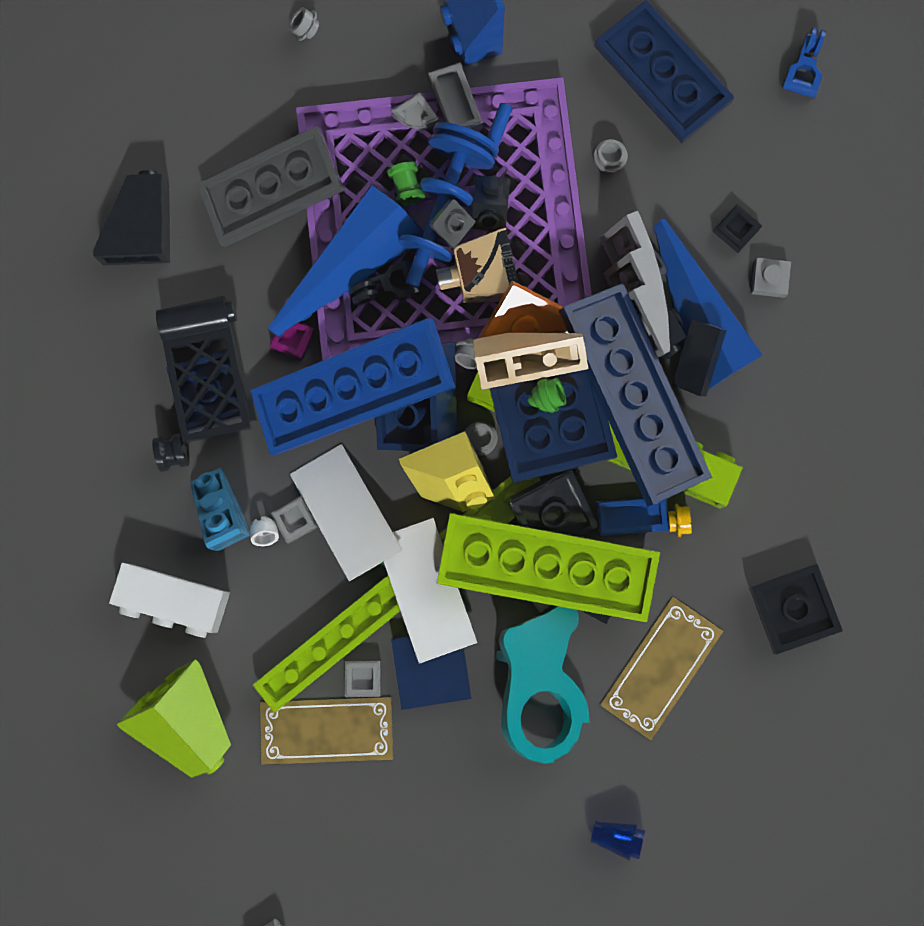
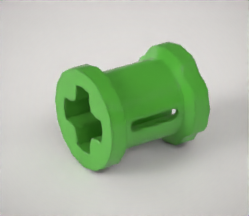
[387,162,425,206]

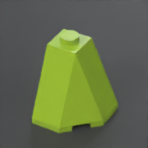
[117,659,231,778]

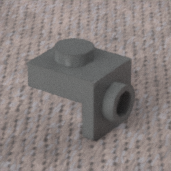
[430,199,476,248]

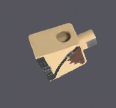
[436,228,519,303]

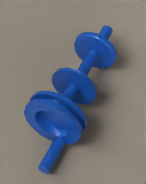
[398,103,513,288]

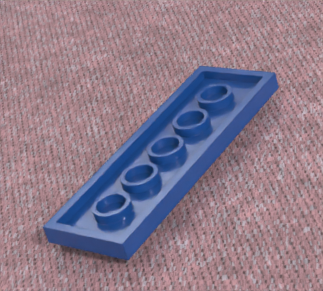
[250,318,455,456]

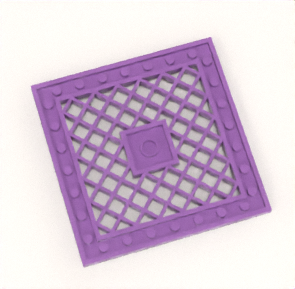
[296,77,592,361]

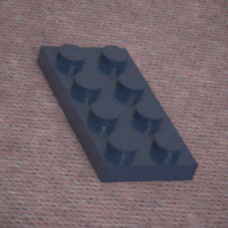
[594,0,734,144]

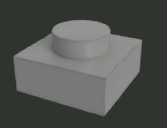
[751,258,791,298]

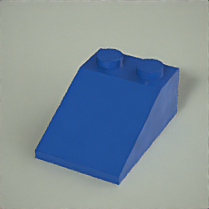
[439,0,505,66]

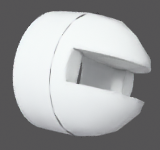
[250,516,279,546]

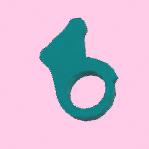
[496,606,590,764]

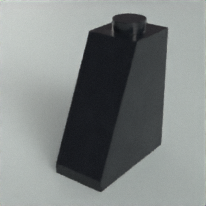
[93,170,170,266]

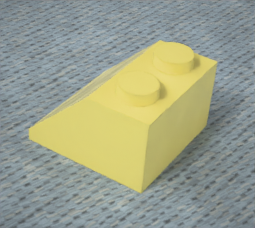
[399,431,495,512]

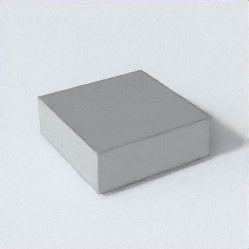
[270,496,319,544]
[345,660,381,697]

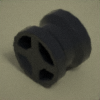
[152,433,190,472]

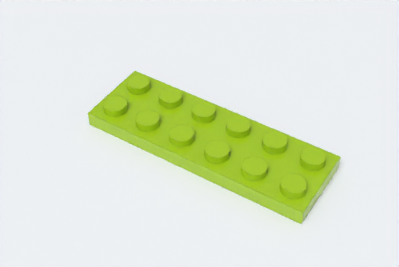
[437,513,660,622]

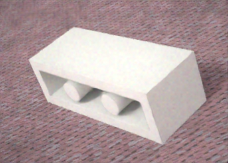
[109,563,230,638]

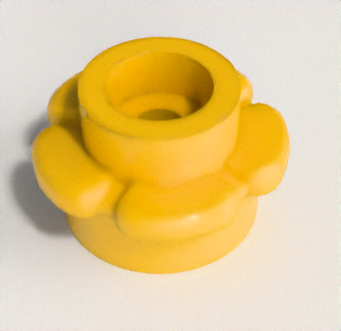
[668,503,692,537]

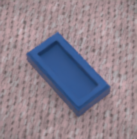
[596,498,670,537]

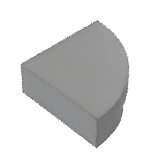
[392,92,439,129]

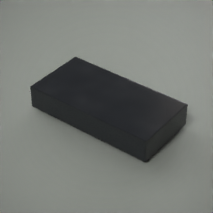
[672,319,727,396]

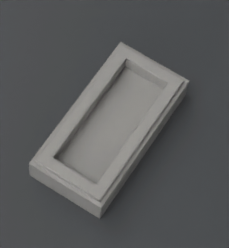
[428,62,483,131]

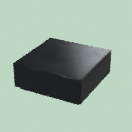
[713,204,762,253]

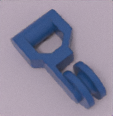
[782,27,826,98]

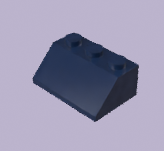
[376,342,458,451]

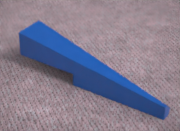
[268,185,424,337]
[653,218,763,397]

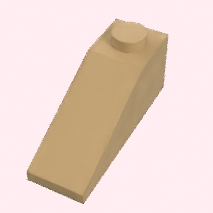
[473,333,588,390]

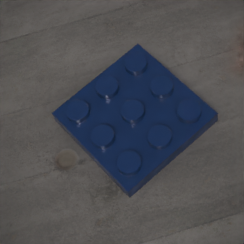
[489,370,617,483]

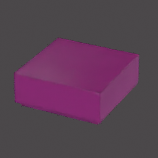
[269,322,315,361]

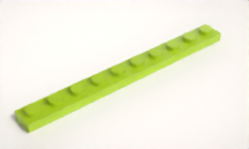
[253,476,541,713]

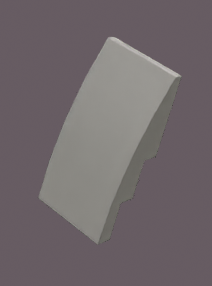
[600,210,670,358]

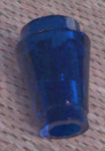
[591,821,645,861]

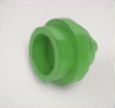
[527,377,566,413]

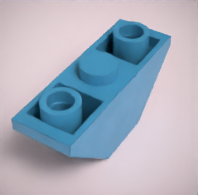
[190,467,250,551]

